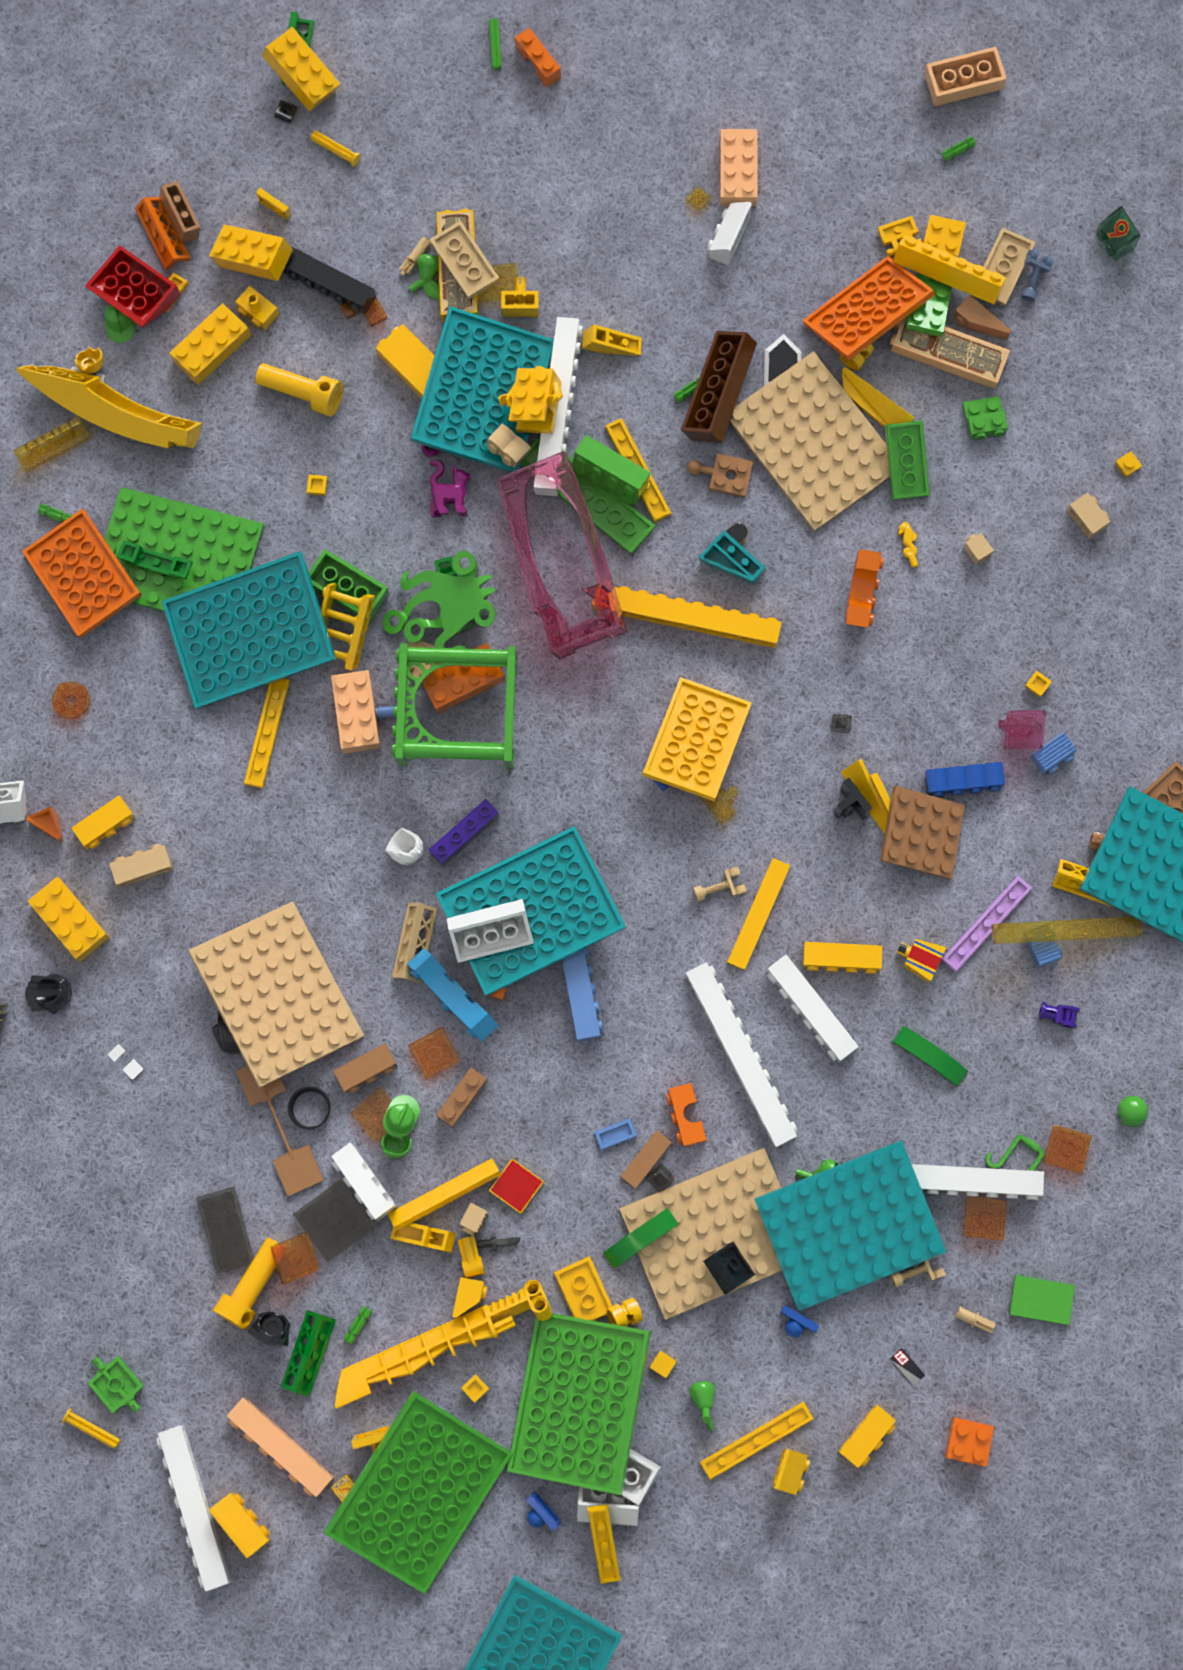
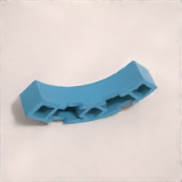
[407,948,499,1042]

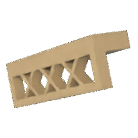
[392,903,437,983]

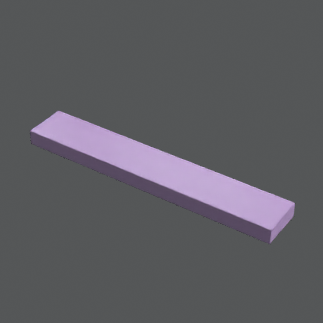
[941,876,1032,973]

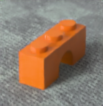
[515,28,561,88]
[666,1083,706,1147]

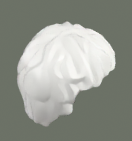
[385,828,423,865]

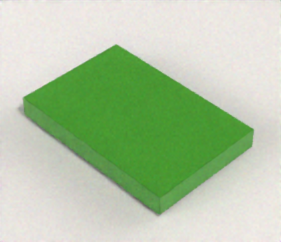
[1009,1275,1075,1325]

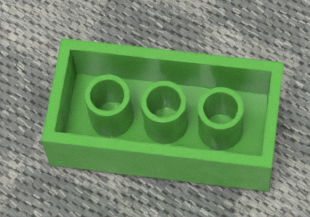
[572,435,651,506]
[309,549,389,624]

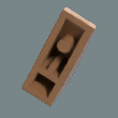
[953,295,1012,340]

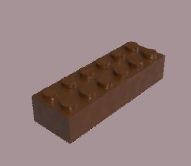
[681,331,757,443]

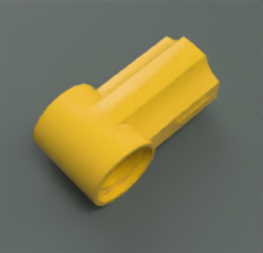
[458,1236,485,1278]

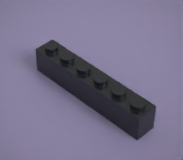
[283,247,377,314]

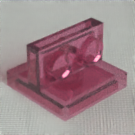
[998,710,1046,749]

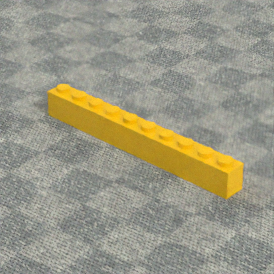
[592,582,782,648]

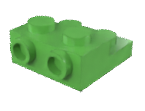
[962,396,1008,440]

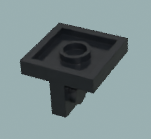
[834,778,872,820]
[703,1241,755,1295]

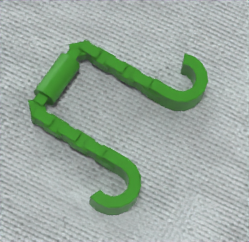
[985,1135,1045,1171]

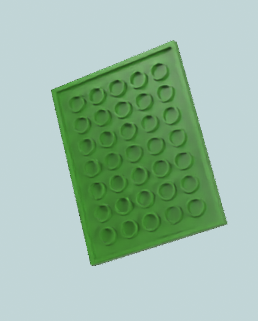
[104,487,264,612]
[507,1313,651,1495]
[324,1391,513,1594]

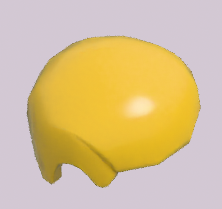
[75,347,104,374]

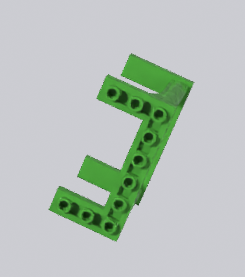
[392,643,518,770]

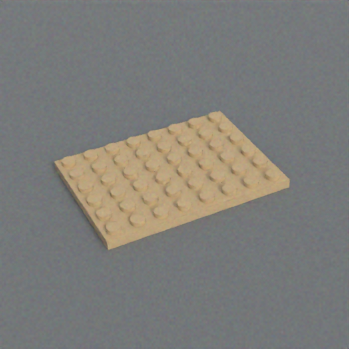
[729,351,890,532]
[188,901,364,1089]
[619,1148,782,1320]

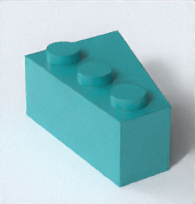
[698,530,766,585]

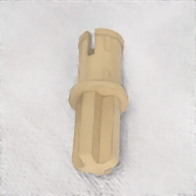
[955,1306,996,1333]

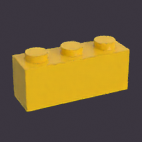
[72,795,135,850]
[838,1404,896,1468]

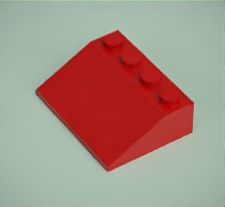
[85,245,181,328]

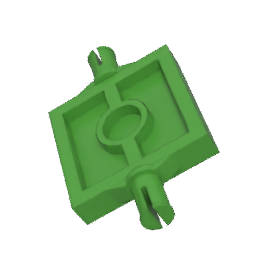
[88,1356,144,1413]

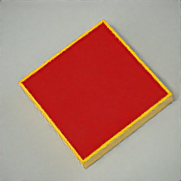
[489,1159,544,1214]

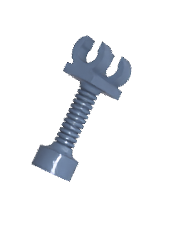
[1021,248,1054,301]

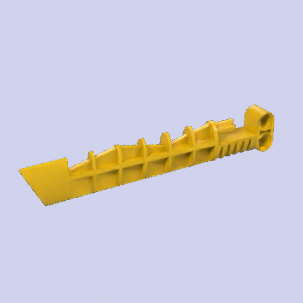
[335,1280,552,1409]

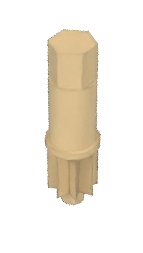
[400,237,431,276]

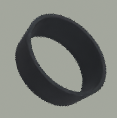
[288,1086,331,1129]

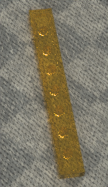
[991,917,1142,944]

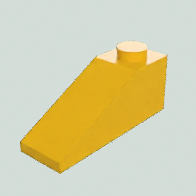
[582,324,642,356]

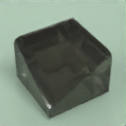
[831,714,852,734]
[647,1163,675,1193]

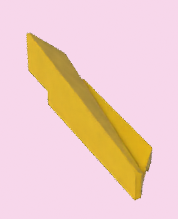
[841,367,915,428]
[841,759,891,834]

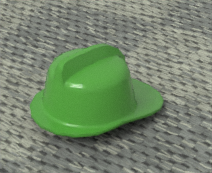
[104,305,135,343]
[383,1095,420,1138]

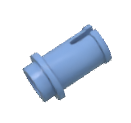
[375,705,397,720]

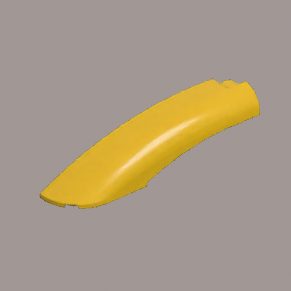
[16,365,202,448]

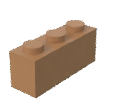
[159,181,201,243]
[333,1043,398,1094]
[436,1068,488,1128]

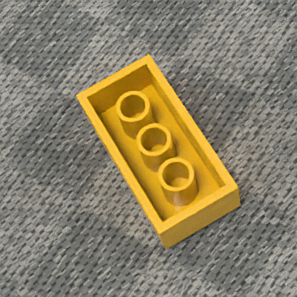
[261,27,340,112]
[209,224,293,281]
[169,303,251,385]
[27,876,110,962]

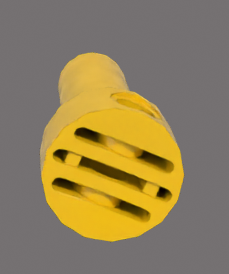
[255,363,344,417]
[212,1237,287,1331]

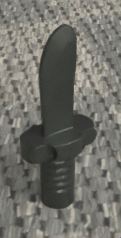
[477,1234,521,1252]

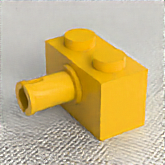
[501,277,539,317]
[235,286,280,330]

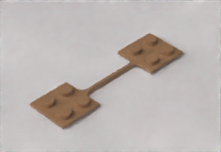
[236,1066,324,1196]

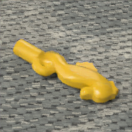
[898,522,919,568]

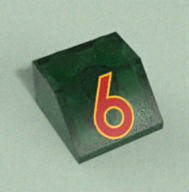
[1096,206,1141,261]

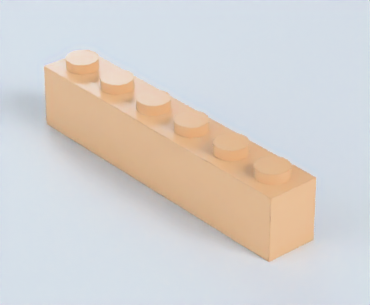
[227,1397,335,1497]

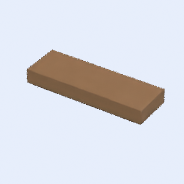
[620,1130,672,1189]

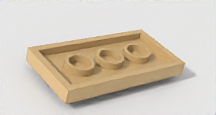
[429,220,500,300]
[983,227,1036,307]

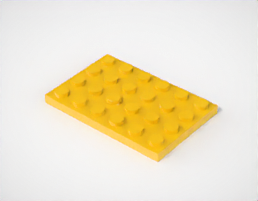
[642,677,752,802]

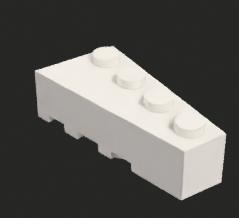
[331,1142,398,1221]

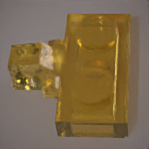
[699,786,739,825]

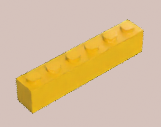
[893,235,1006,304]

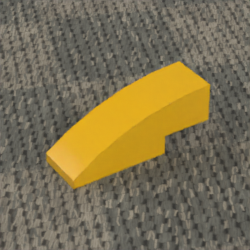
[390,1223,456,1253]

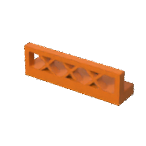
[135,197,191,269]

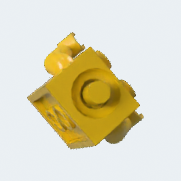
[499,366,563,433]

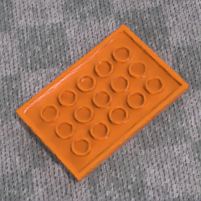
[803,256,935,361]
[22,508,142,639]

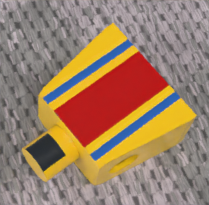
[896,939,946,983]

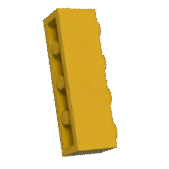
[803,942,882,974]

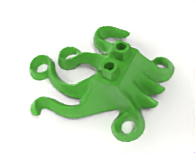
[383,551,495,649]

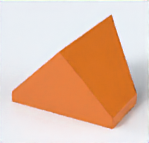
[26,806,63,843]

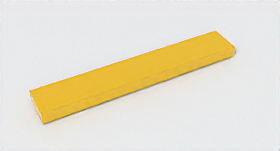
[605,418,671,523]
[244,678,290,789]
[727,858,790,971]
[388,1158,501,1231]
[700,1401,814,1480]

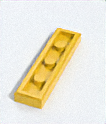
[587,1504,621,1584]

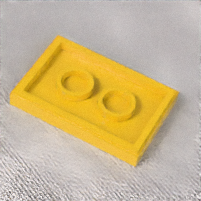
[554,1256,612,1321]

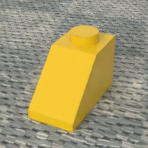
[452,1277,487,1318]

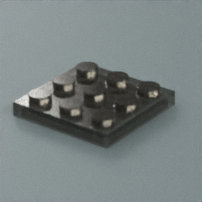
[293,1179,376,1262]

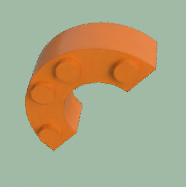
[845,549,884,628]

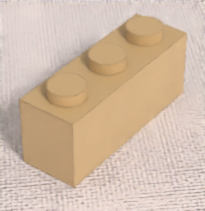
[109,844,174,888]

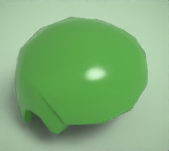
[1118,1095,1148,1128]
[381,1133,412,1159]

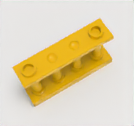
[321,583,375,671]

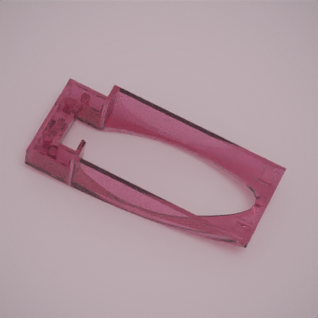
[496,451,628,660]

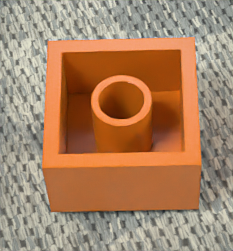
[944,1417,994,1467]

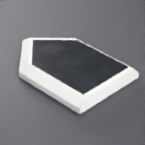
[764,334,801,386]

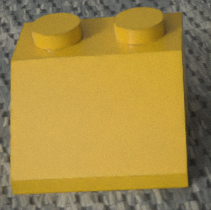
[772,1448,810,1495]

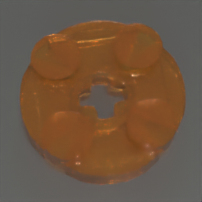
[52,681,91,720]

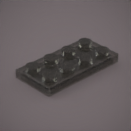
[196,1186,254,1274]

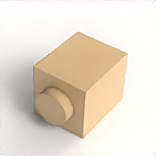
[963,533,994,566]

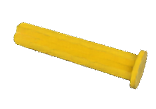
[310,131,361,167]
[62,1408,120,1448]

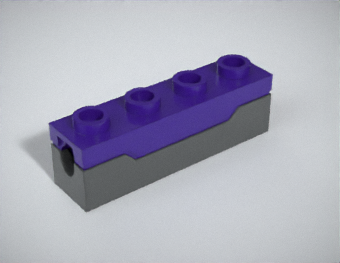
[429,799,499,868]

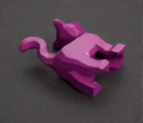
[429,459,471,518]

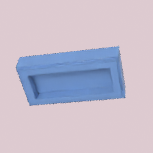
[594,1118,637,1151]

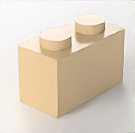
[1067,492,1111,539]

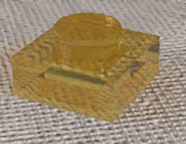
[685,186,711,212]

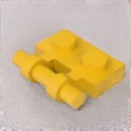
[877,216,922,257]

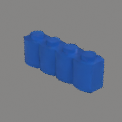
[924,762,1005,798]

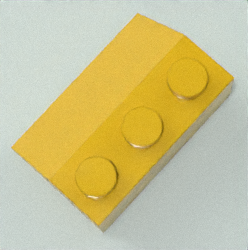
[209,1492,271,1558]

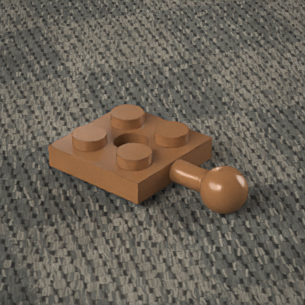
[687,453,753,498]

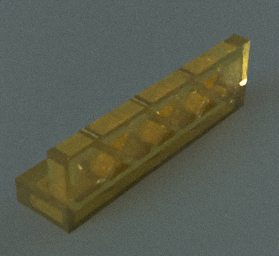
[13,416,92,473]

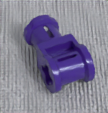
[1038,1002,1080,1029]

